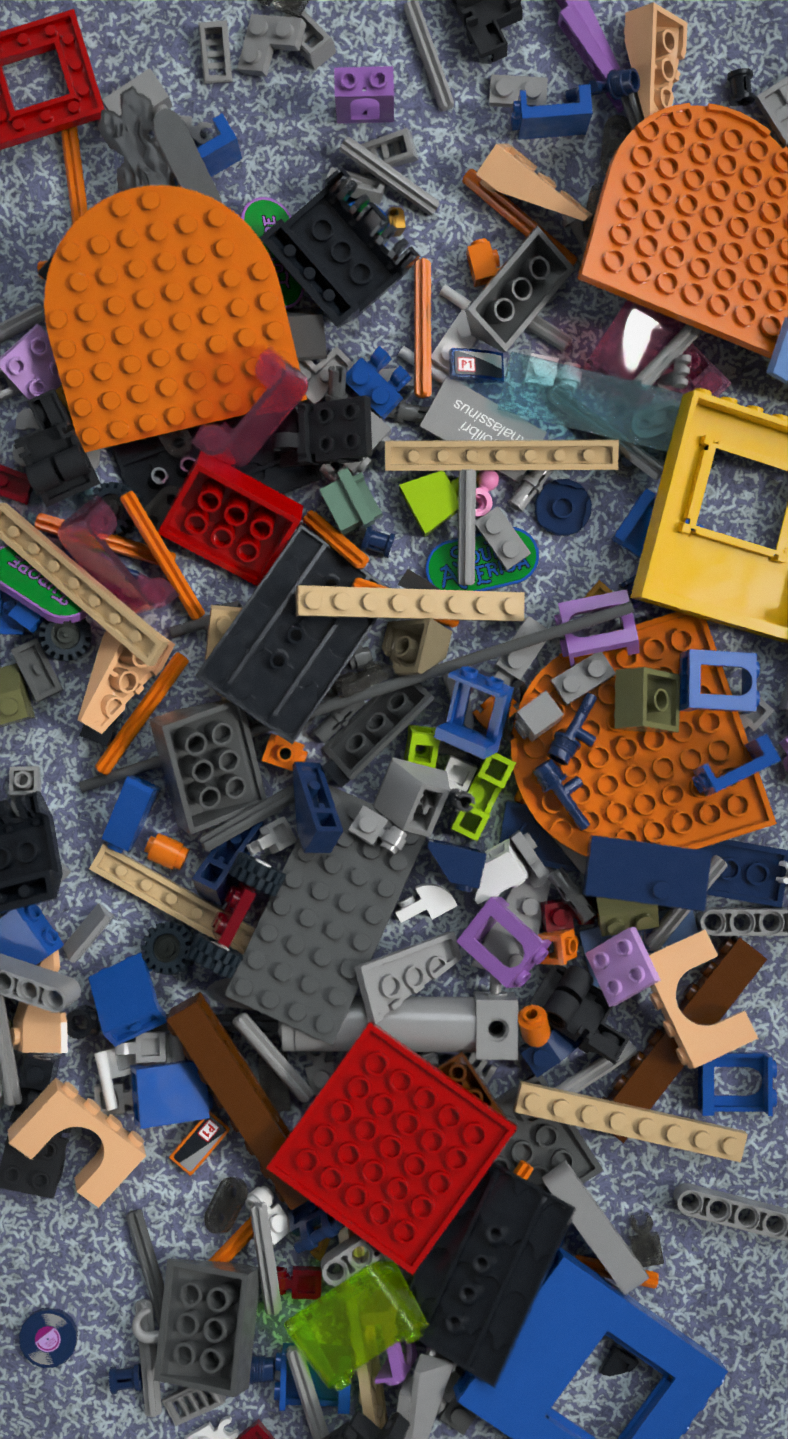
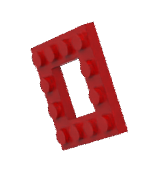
[0,9,105,150]

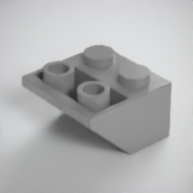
[373,757,450,837]

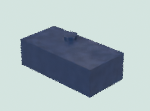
[582,835,712,911]

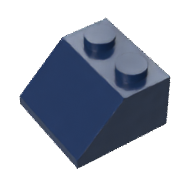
[427,838,487,892]

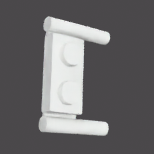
[398,284,478,385]
[94,1033,186,1111]

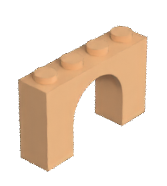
[649,930,758,1069]
[8,1078,146,1208]

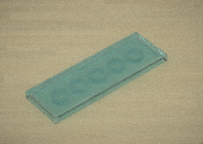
[497,351,683,452]

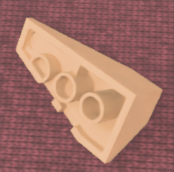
[624,2,687,119]
[476,143,593,221]
[77,630,175,734]
[10,950,67,1053]

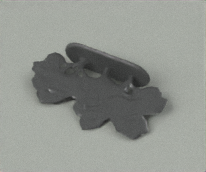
[98,86,222,203]

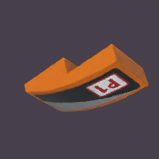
[168,1111,230,1176]

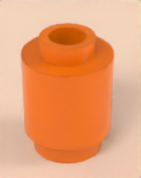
[144,833,190,870]
[518,1005,551,1047]

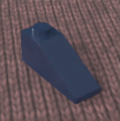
[292,762,344,853]
[192,821,264,906]
[518,1026,584,1078]

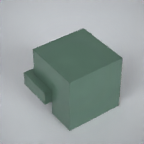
[319,467,383,535]

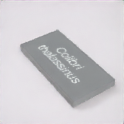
[418,376,547,484]

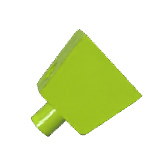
[399,471,459,537]

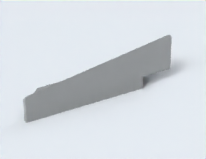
[397,1354,453,1439]

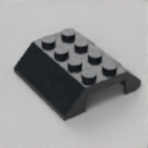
[260,167,420,328]
[0,791,63,913]

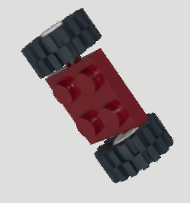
[186,851,286,978]

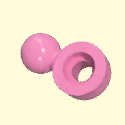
[475,470,499,518]

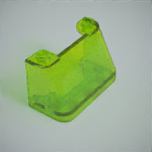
[283,1261,429,1392]

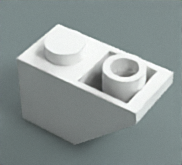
[475,838,528,904]

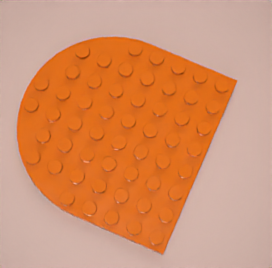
[577,103,788,359]
[44,185,307,452]
[511,612,777,857]

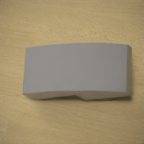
[9,766,41,817]

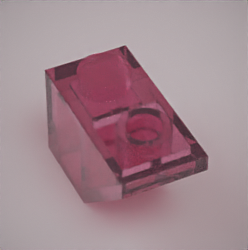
[671,343,732,398]

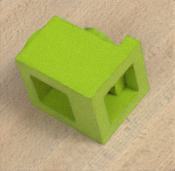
[404,724,440,768]

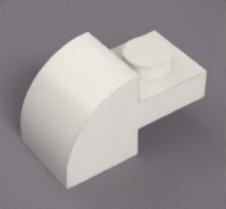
[395,883,458,923]

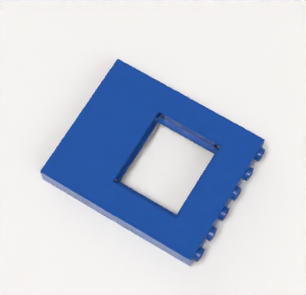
[453,1247,728,1439]

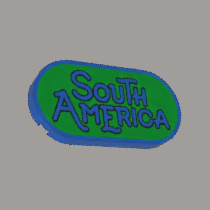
[426,527,539,591]

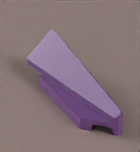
[555,0,624,113]

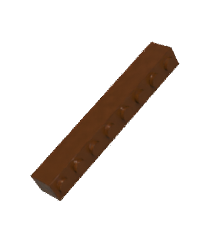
[600,936,768,1143]
[166,992,309,1210]

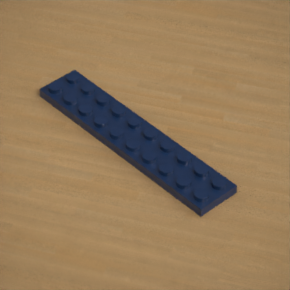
[498,801,788,908]

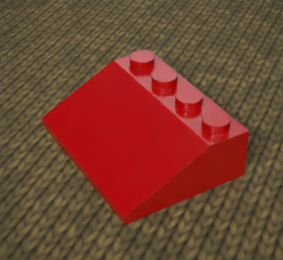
[158,450,304,586]

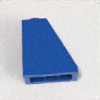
[101,775,162,853]

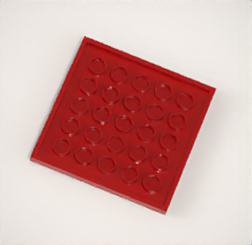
[266,1021,517,1275]

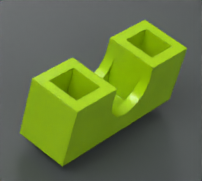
[450,753,516,841]

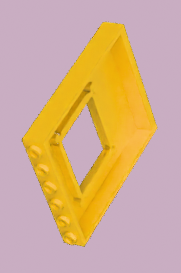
[630,388,788,643]

